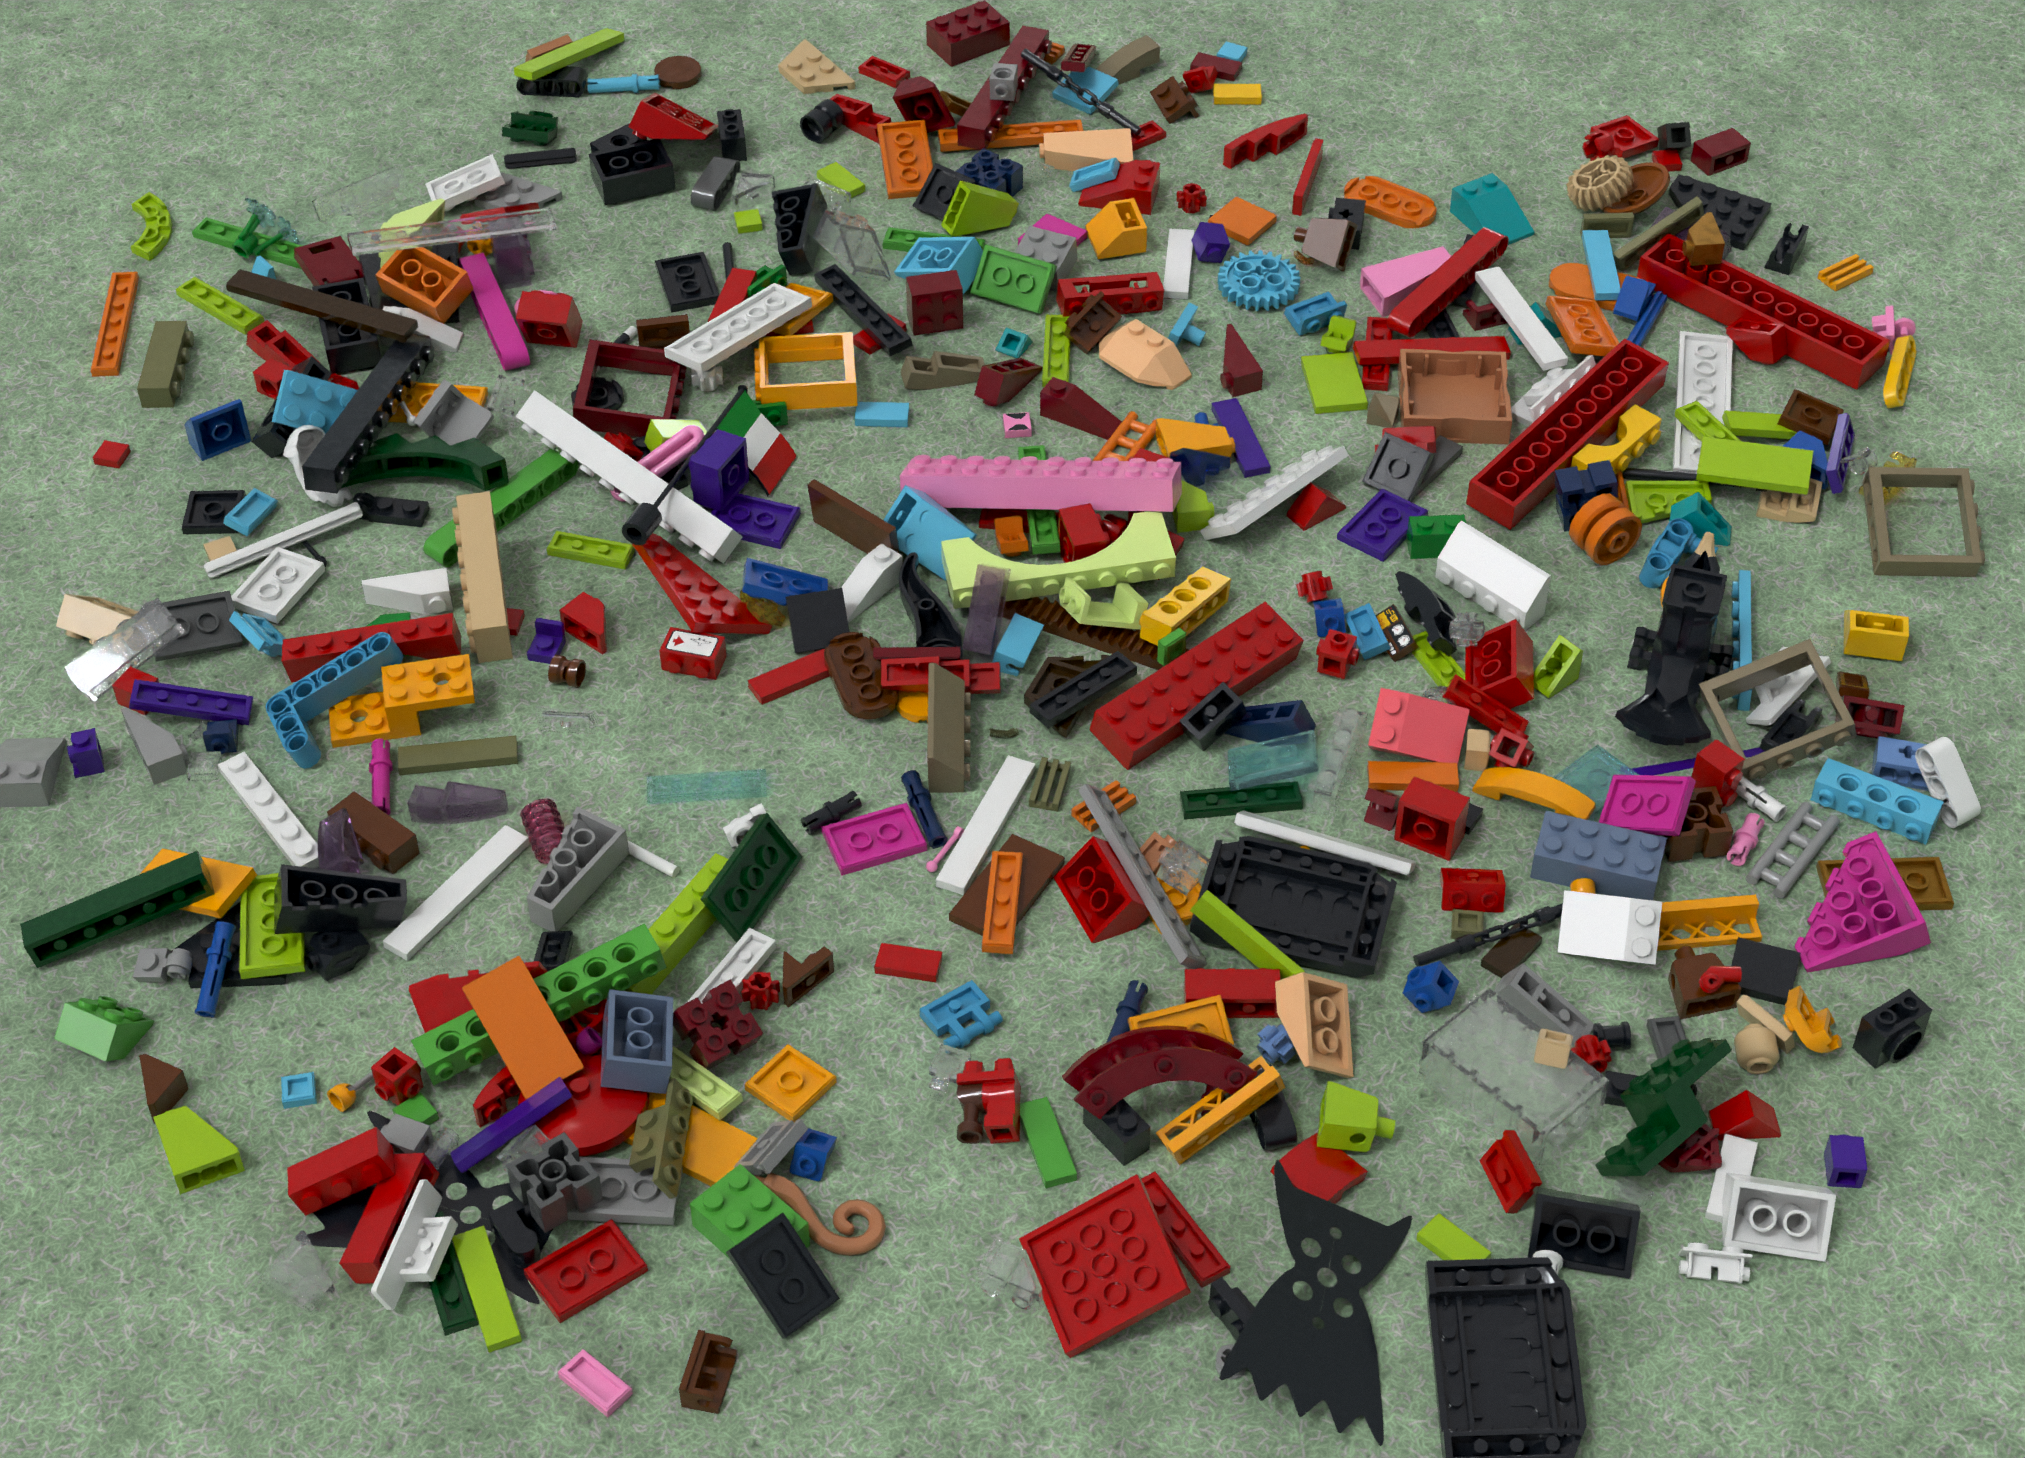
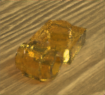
[740,589,786,627]

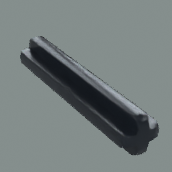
[504,148,577,169]

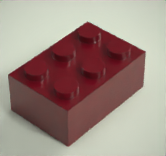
[926,0,1010,67]

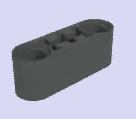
[691,156,741,211]

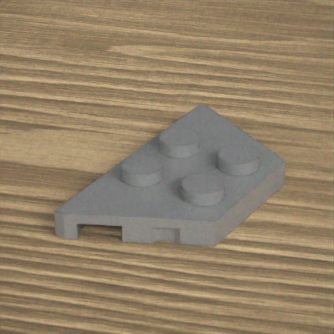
[474,172,563,219]

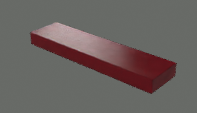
[1061,43,1097,72]

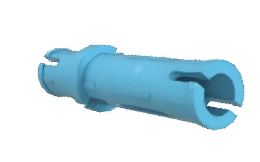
[587,74,660,94]

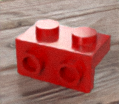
[1375,426,1436,453]

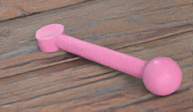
[926,826,964,872]

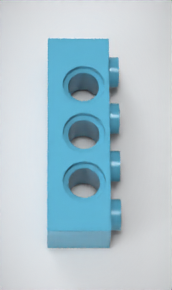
[1810,758,1944,845]

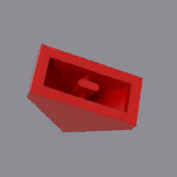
[1286,482,1346,531]
[1708,1090,1781,1140]

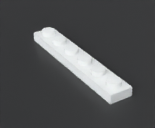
[218,752,328,868]

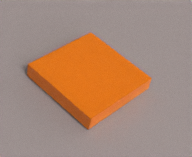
[1208,196,1277,246]

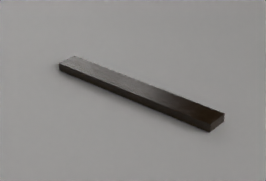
[226,269,418,342]

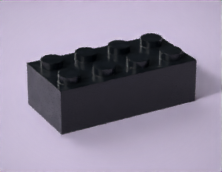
[312,278,381,374]

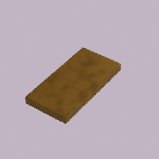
[1816,857,1954,911]

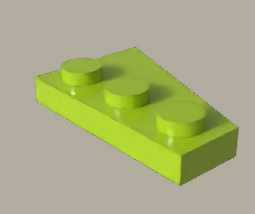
[1625,481,1712,524]

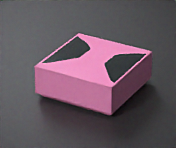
[1003,412,1032,438]

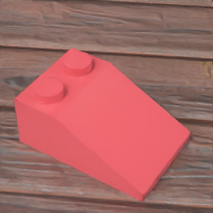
[1368,688,1470,766]

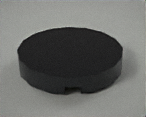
[571,377,624,410]

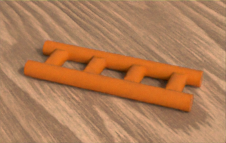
[1092,411,1156,461]

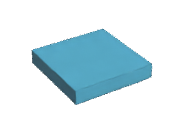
[1052,66,1119,115]

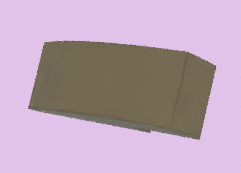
[1096,35,1160,84]
[900,351,985,390]

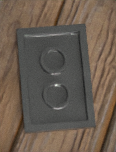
[143,591,243,662]

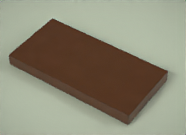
[807,479,900,554]
[949,834,1065,936]

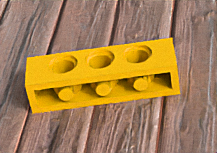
[1139,566,1231,646]

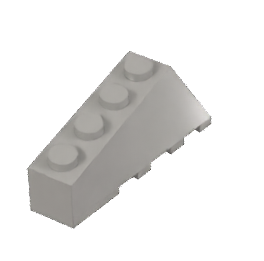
[527,806,629,931]

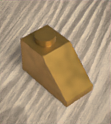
[1682,212,1725,266]

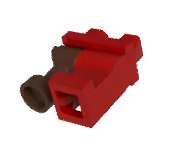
[956,1058,1021,1144]

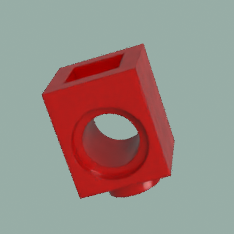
[253,358,293,400]

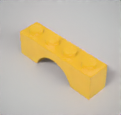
[1571,404,1662,475]

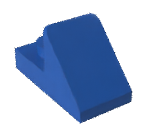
[1613,276,1656,321]

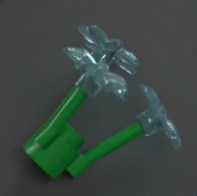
[232,198,299,259]

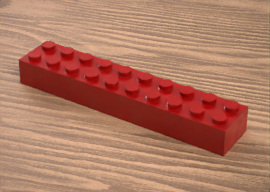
[1637,233,1890,390]
[1466,338,1669,530]

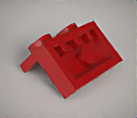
[1440,868,1506,913]

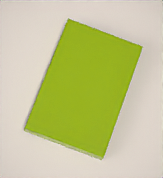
[1301,352,1368,414]

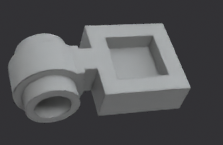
[133,948,193,982]

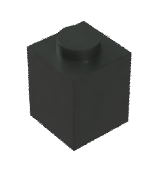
[1657,122,1691,150]

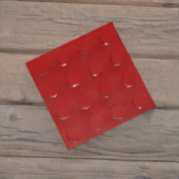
[1019,1174,1191,1358]

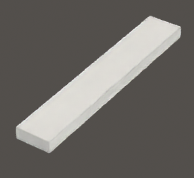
[1475,266,1568,371]
[936,755,1035,895]
[1234,811,1416,875]
[383,825,530,961]

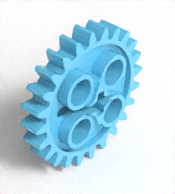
[1217,250,1300,311]

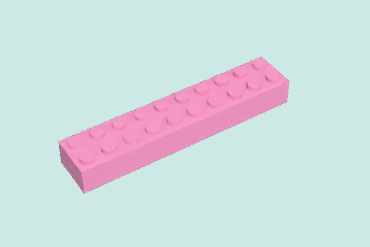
[900,455,1182,512]

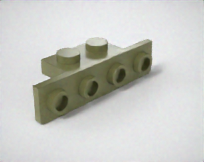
[629,1078,693,1199]

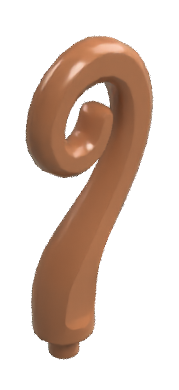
[755,1173,886,1256]

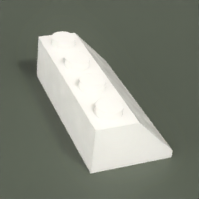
[1435,521,1551,631]

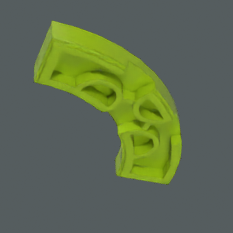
[130,192,172,261]

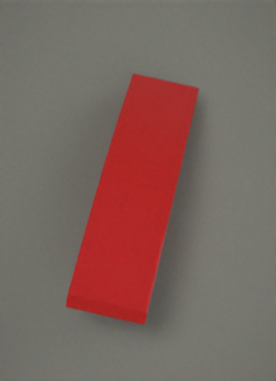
[830,94,892,144]
[1223,113,1308,169]
[881,656,1001,694]

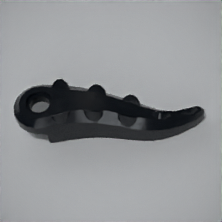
[898,552,963,660]

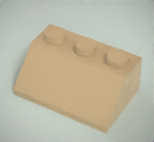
[56,594,151,656]

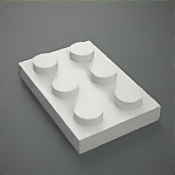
[425,154,505,211]
[231,547,325,624]

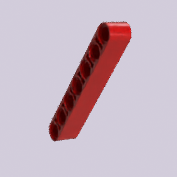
[1387,227,1509,338]

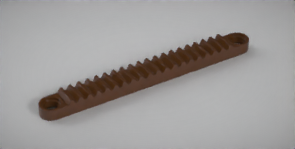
[948,588,1190,670]

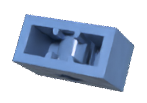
[1872,736,1929,791]

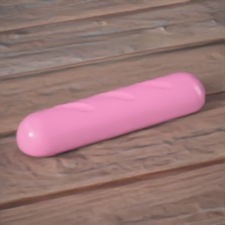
[610,425,705,502]

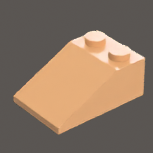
[1275,972,1354,1078]

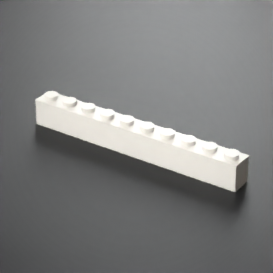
[516,390,742,563]

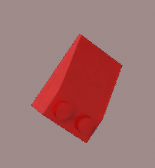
[1078,160,1160,215]

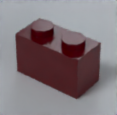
[1690,128,1751,176]

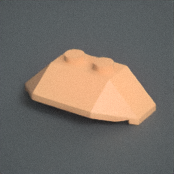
[1099,319,1192,390]

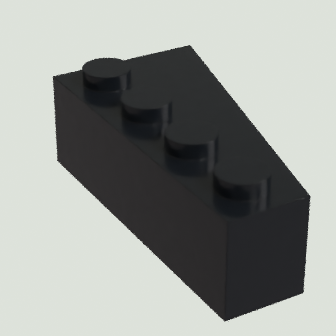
[772,183,828,275]
[274,864,407,934]

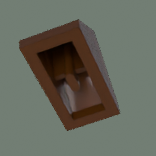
[139,1054,189,1124]

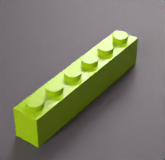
[625,853,728,994]

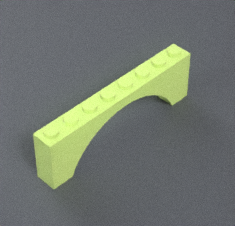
[941,511,1176,609]

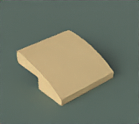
[1756,478,1823,523]

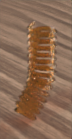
[1294,251,1314,265]

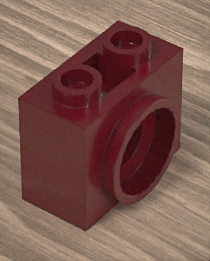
[1835,695,1905,739]

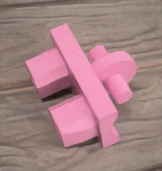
[1872,305,1916,355]

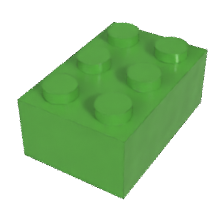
[690,1164,810,1259]

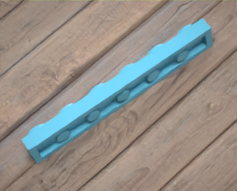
[1731,570,1752,711]

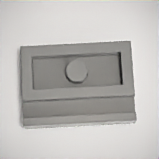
[734,1119,808,1176]

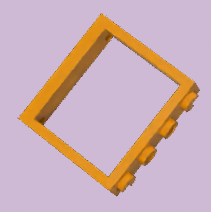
[754,332,858,410]

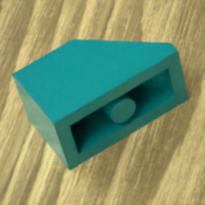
[1669,492,1732,546]

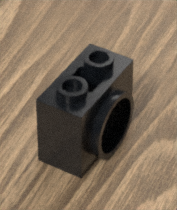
[1852,989,1932,1069]

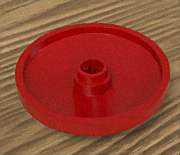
[518,1049,649,1156]

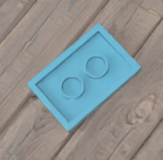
[272,370,358,434]

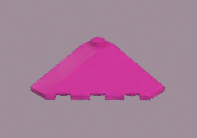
[1794,831,1931,972]

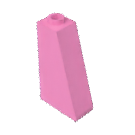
[1360,246,1452,317]

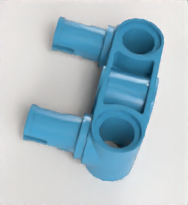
[1639,518,1718,588]

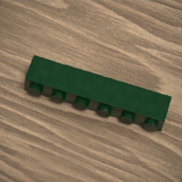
[20,851,215,968]

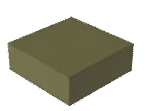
[1451,909,1484,941]

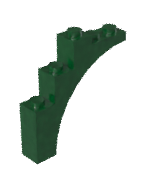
[340,433,509,491]

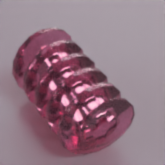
[520,798,565,864]

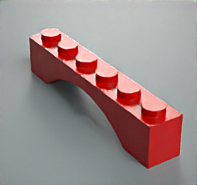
[281,613,461,683]

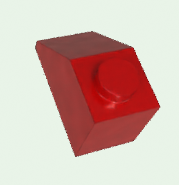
[1726,318,1787,365]
[559,592,607,655]

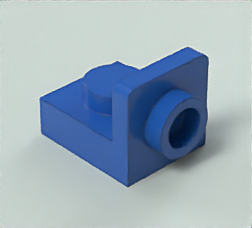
[1313,598,1346,637]
[789,1128,837,1182]

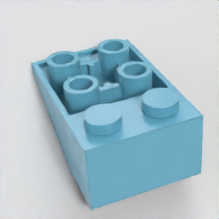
[884,485,977,581]

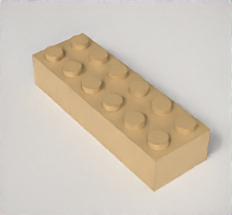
[452,491,513,663]

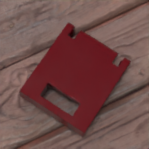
[294,236,363,286]

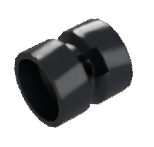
[800,99,845,143]

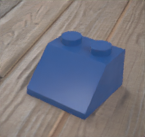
[184,399,251,461]

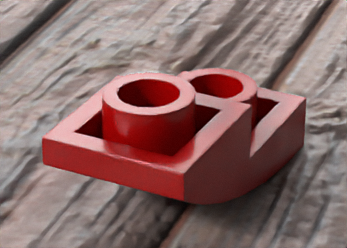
[473,1067,521,1128]

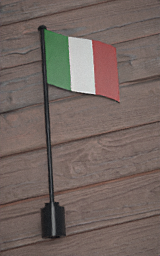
[622,385,796,545]

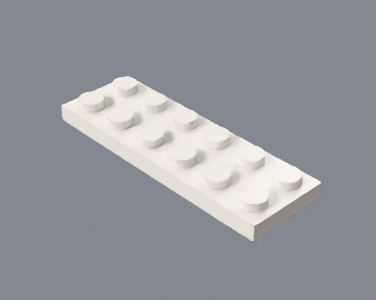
[664,283,812,373]
[1200,446,1349,540]

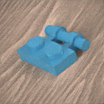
[920,980,1003,1051]

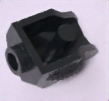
[305,930,370,981]

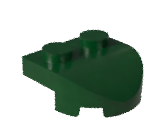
[502,111,558,145]

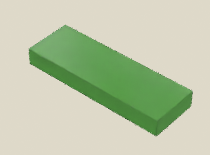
[1020,1097,1077,1188]

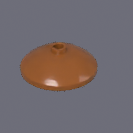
[1602,162,1670,215]

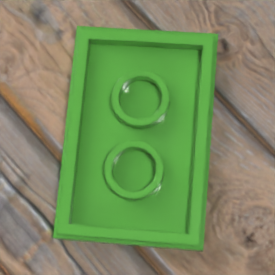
[970,244,1057,314]

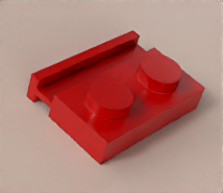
[1479,1130,1542,1214]

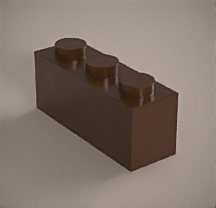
[327,791,420,874]

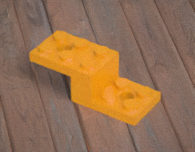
[329,654,475,748]

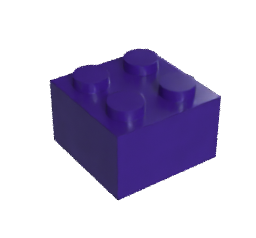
[689,429,749,512]

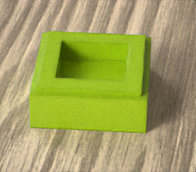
[734,209,763,234]

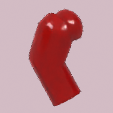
[1699,966,1742,993]

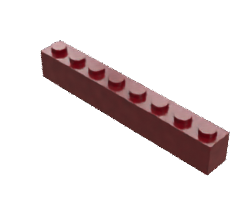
[957,26,1052,150]

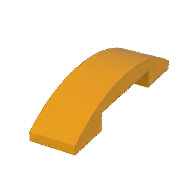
[1472,767,1596,820]

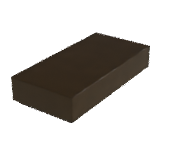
[1480,923,1542,978]

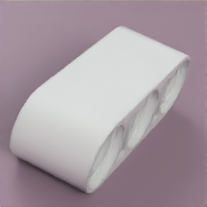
[1915,737,1981,828]

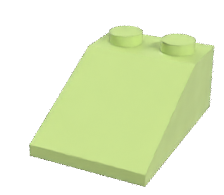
[379,198,445,268]

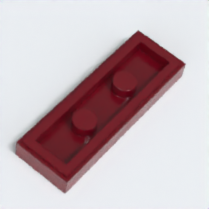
[873,647,961,661]

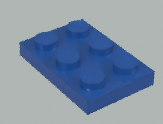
[742,558,828,606]

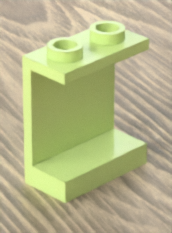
[1059,577,1149,630]

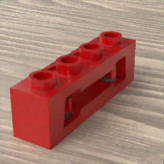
[1056,272,1165,317]

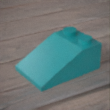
[1450,173,1535,245]

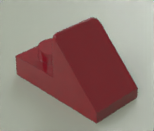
[1364,788,1401,831]

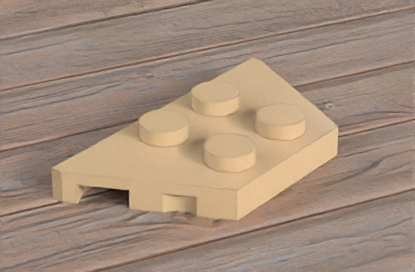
[778,39,855,94]

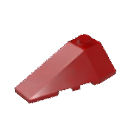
[409,961,548,1033]

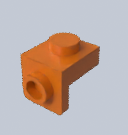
[994,516,1029,557]

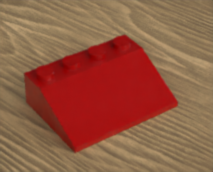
[628,92,718,140]

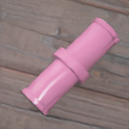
[1726,813,1765,866]

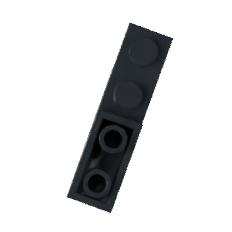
[1395,571,1459,656]

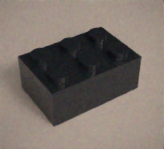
[589,139,676,205]

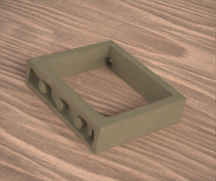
[1862,467,1985,577]
[1699,639,1856,781]

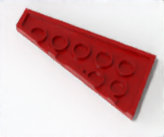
[632,534,772,634]

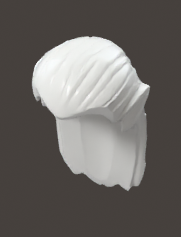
[283,425,352,507]

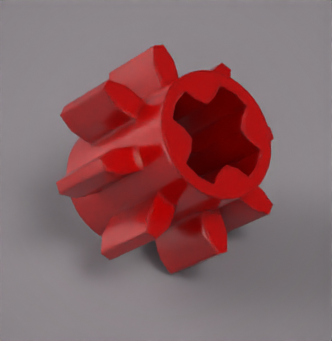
[1177,183,1207,214]
[1296,571,1333,603]
[741,972,780,1010]
[1570,1035,1612,1075]

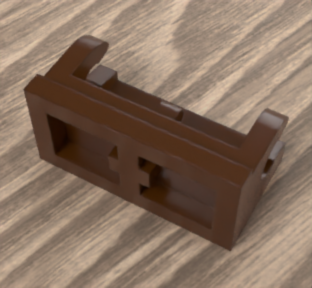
[679,1329,738,1414]

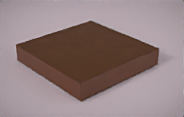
[1777,389,1844,445]

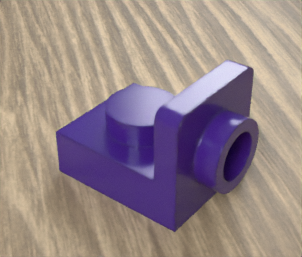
[527,618,566,664]

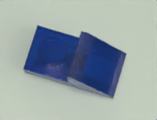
[1170,448,1231,487]

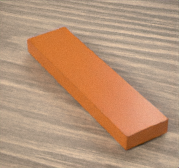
[982,851,1023,954]

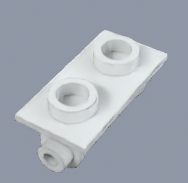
[1678,1243,1753,1284]

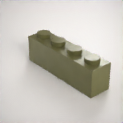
[137,321,194,408]

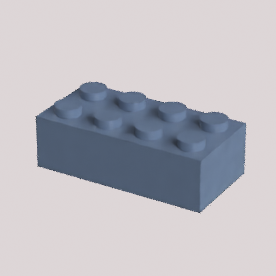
[1530,811,1667,901]

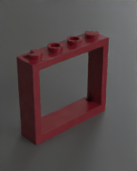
[573,339,687,437]

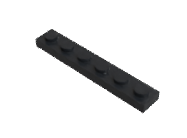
[814,264,913,356]

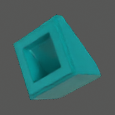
[995,327,1033,358]

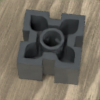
[506,1132,603,1233]

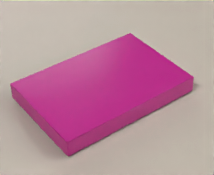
[1599,775,1696,836]
[822,803,927,876]

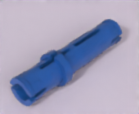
[195,922,236,1017]

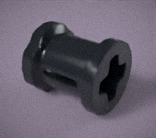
[1593,1021,1631,1050]

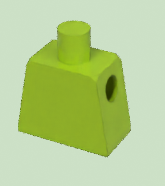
[1317,1081,1396,1152]

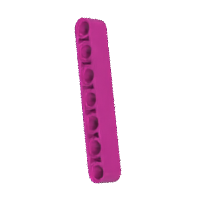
[459,253,530,371]

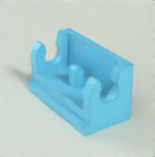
[992,613,1044,676]

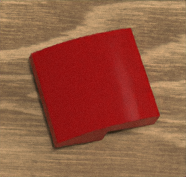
[1270,1133,1368,1204]

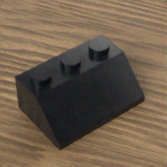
[1527,1187,1641,1279]

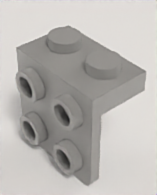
[413,379,494,446]

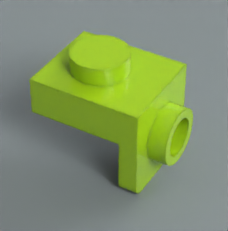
[1320,315,1357,353]

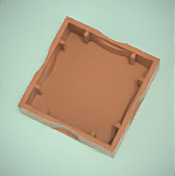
[1398,349,1512,444]

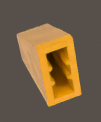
[1156,418,1235,471]

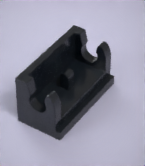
[1764,223,1809,275]

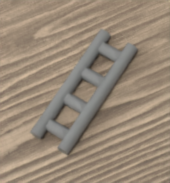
[1746,802,1840,899]

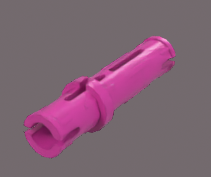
[369,739,393,815]

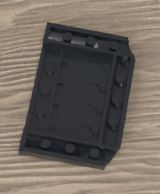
[1190,836,1397,978]
[1425,1257,1587,1458]

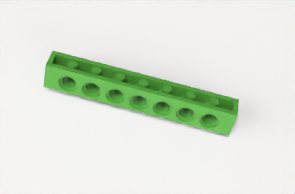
[411,923,667,1086]

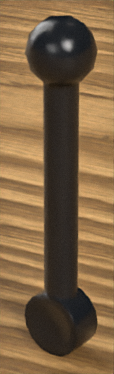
[301,540,327,567]

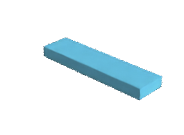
[1582,230,1621,301]

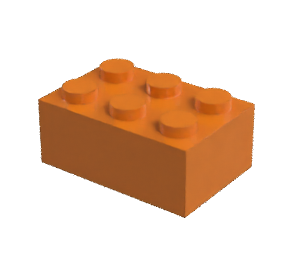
[375,239,473,324]

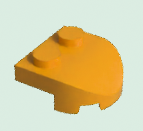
[1783,985,1842,1053]

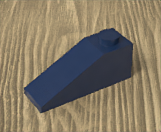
[1224,700,1316,748]

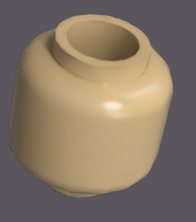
[1734,1024,1780,1074]

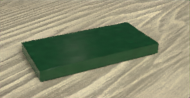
[700,813,803,943]

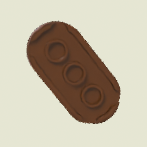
[824,632,899,719]

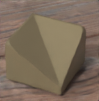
[1366,392,1400,428]

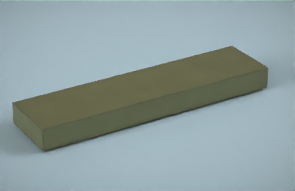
[1613,196,1704,271]
[398,735,518,775]

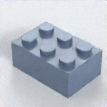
[600,989,673,1094]

